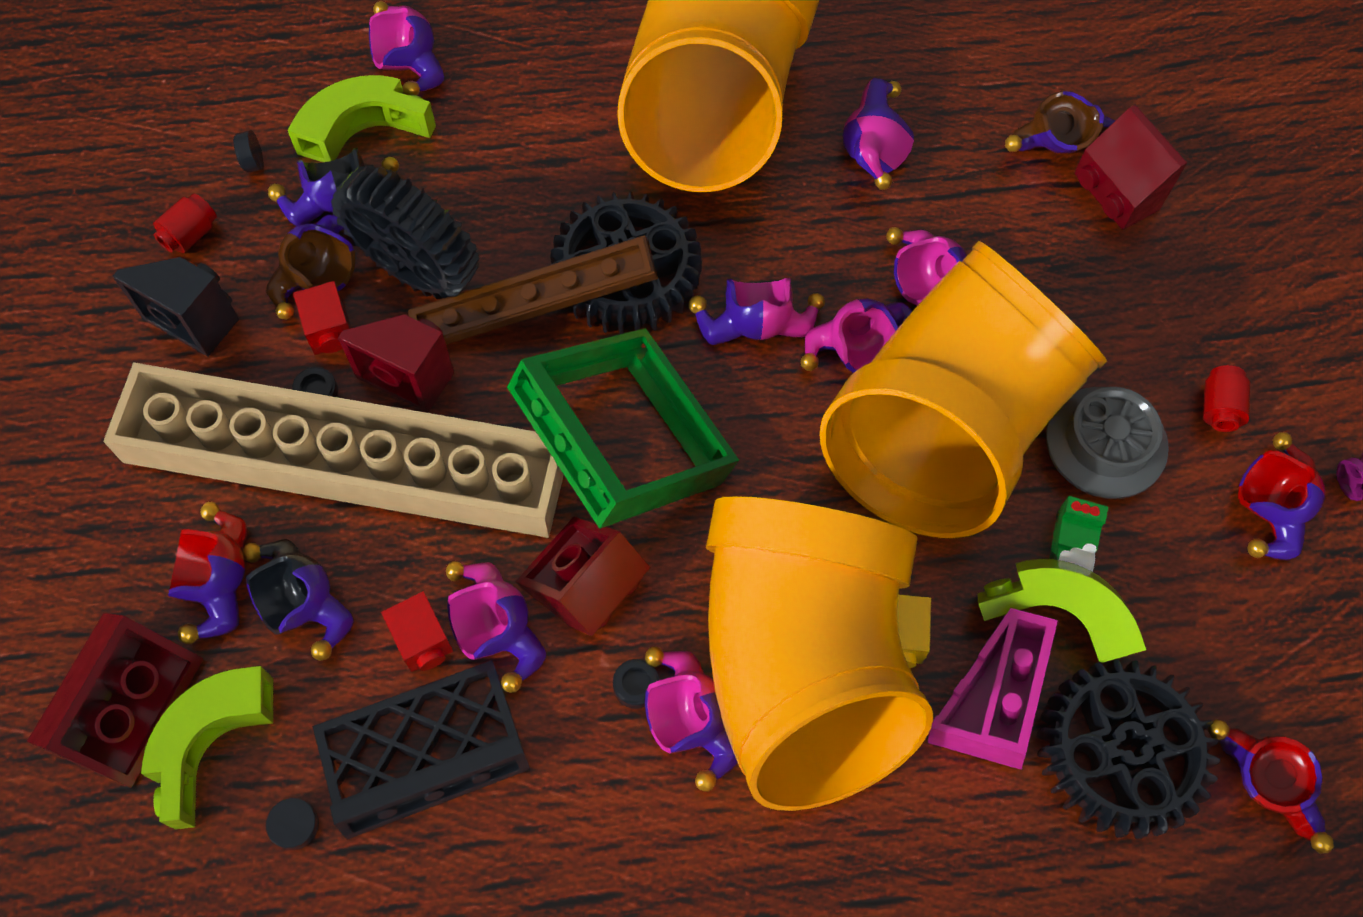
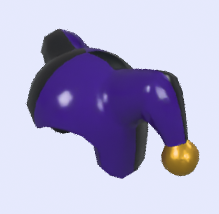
[268,147,399,227]
[243,539,354,661]

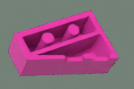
[928,608,1058,770]

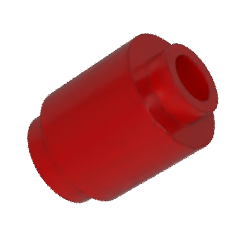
[153,193,217,254]
[1203,365,1250,432]

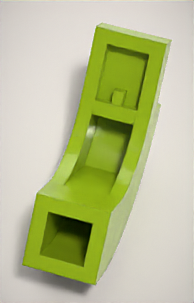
[287,75,436,162]
[977,559,1146,663]
[141,666,273,829]

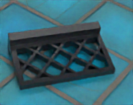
[312,660,530,840]

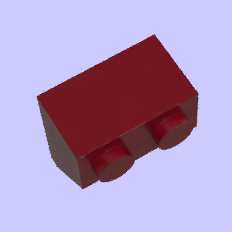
[1074,105,1187,230]
[338,314,454,413]
[515,517,651,636]

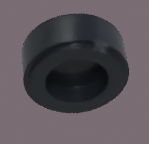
[233,130,264,173]
[292,367,338,397]
[613,659,659,709]
[266,798,319,850]

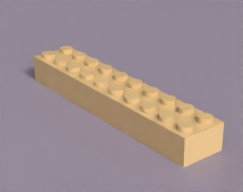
[103,362,564,538]

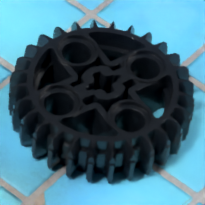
[331,165,480,299]
[550,191,702,334]
[1036,659,1221,839]

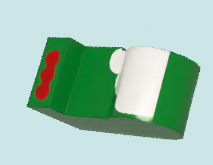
[1049,496,1108,572]

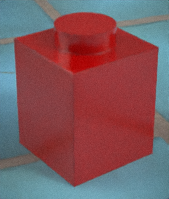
[293,281,351,355]
[381,591,453,672]

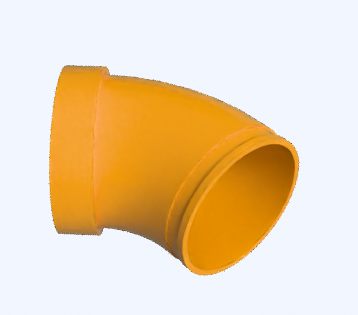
[618,0,819,192]
[819,241,1107,538]
[706,496,933,811]

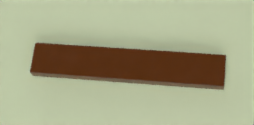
[408,235,658,344]

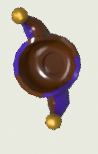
[1005,91,1116,154]
[266,215,356,320]

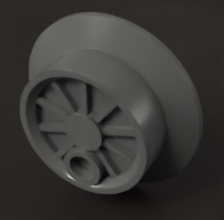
[1046,387,1169,499]

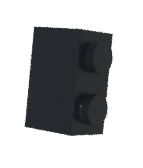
[113,257,239,357]

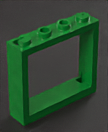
[507,328,739,529]

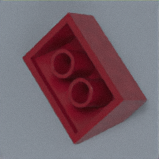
[27,613,204,788]

